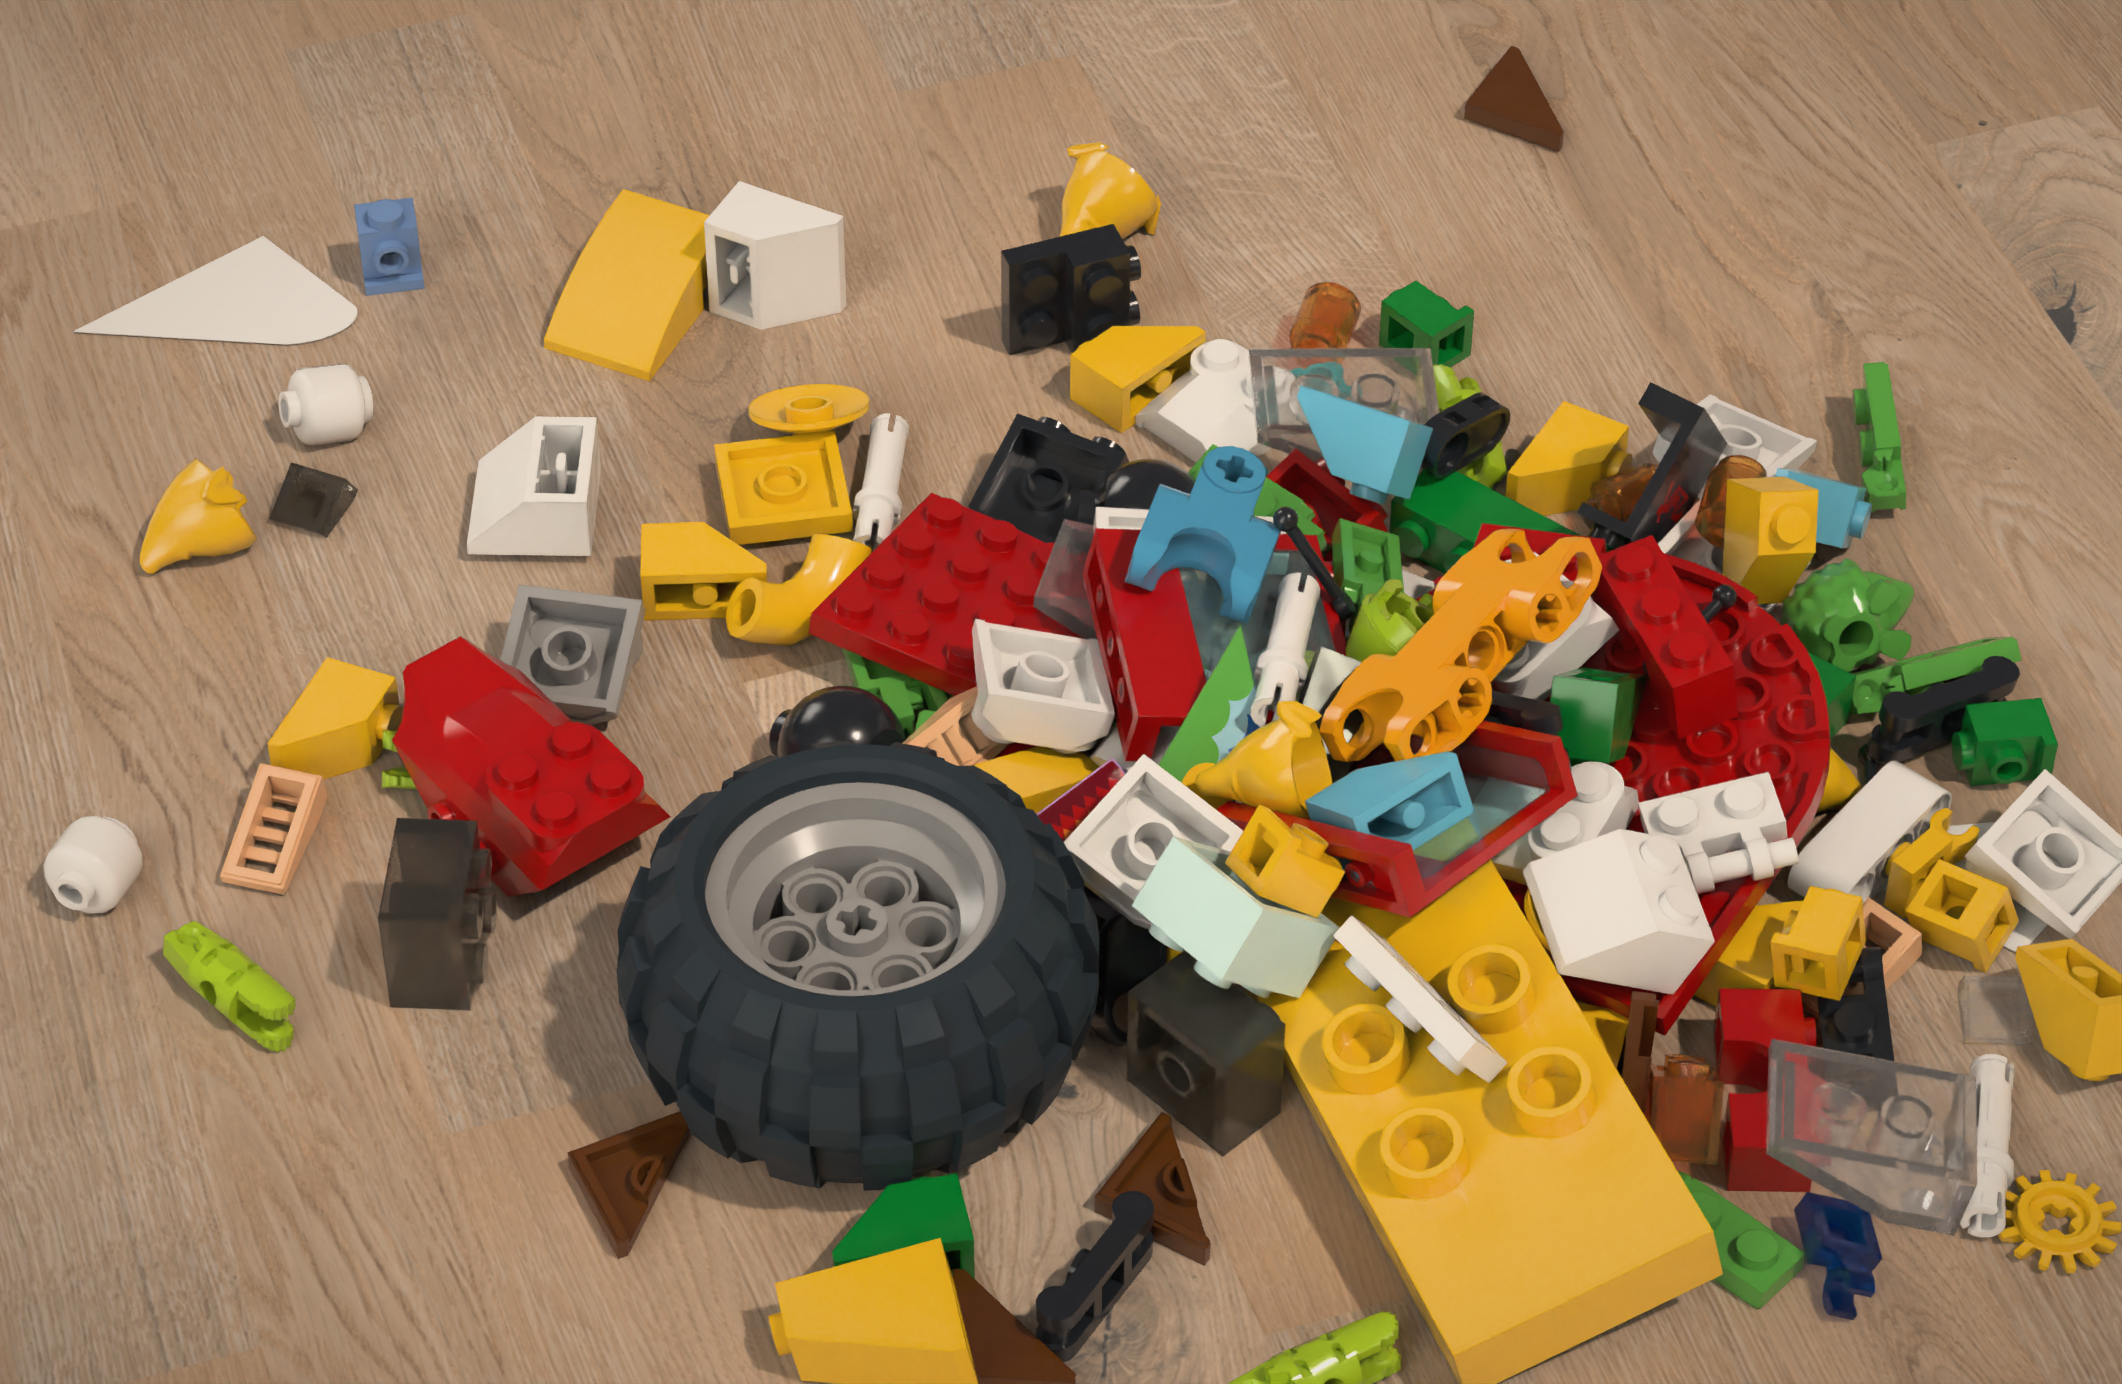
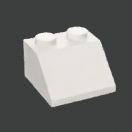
[1523,829,1715,995]

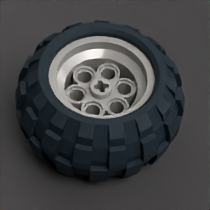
[616,740,1099,1191]

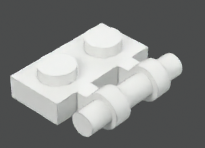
[1638,772,1799,894]

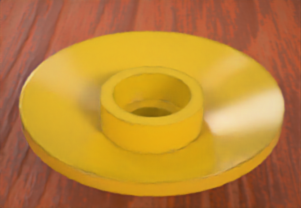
[748,384,870,435]

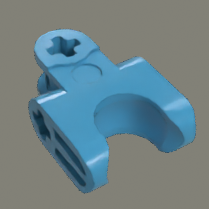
[1124,446,1281,624]

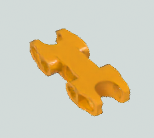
[1319,529,1602,762]

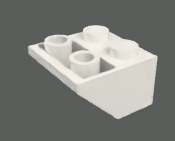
[704,181,847,330]
[467,416,601,556]

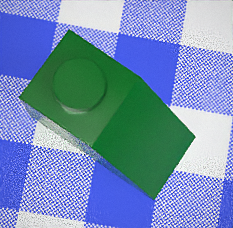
[1550,667,1647,767]
[832,1173,975,1279]

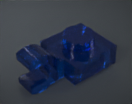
[1794,1192,1882,1320]

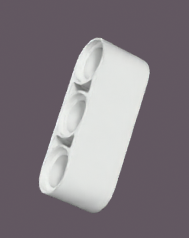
[1787,760,1952,903]

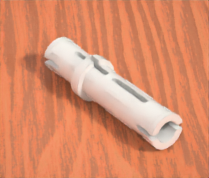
[852,413,909,552]
[1250,572,1320,727]
[1958,1054,2015,1238]

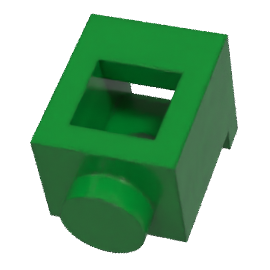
[1379,280,1474,379]
[1952,698,2058,786]

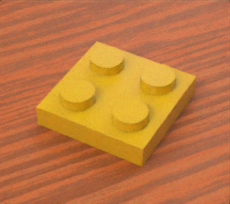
[714,431,853,545]

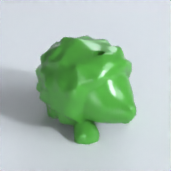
[1780,558,1914,672]

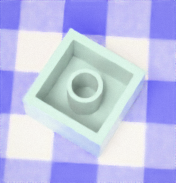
[1131,836,1339,998]

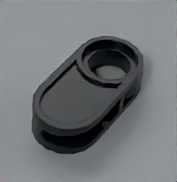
[1421,392,1510,479]
[1092,914,1167,1047]

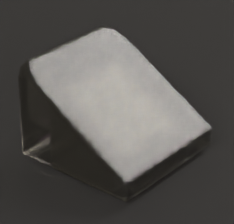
[269,462,358,538]

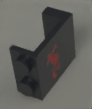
[1577,382,1728,550]

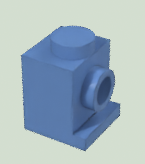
[354,197,425,296]

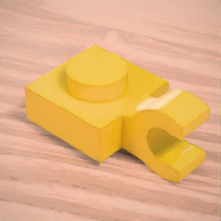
[1884,808,1980,918]

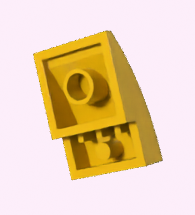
[544,189,710,381]

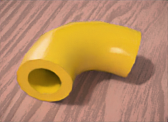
[726,534,872,646]

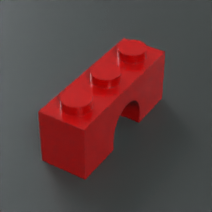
[1596,535,1739,740]
[1713,988,1828,1192]

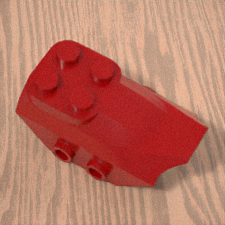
[392,636,671,897]

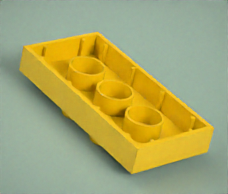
[1243,823,1723,1384]

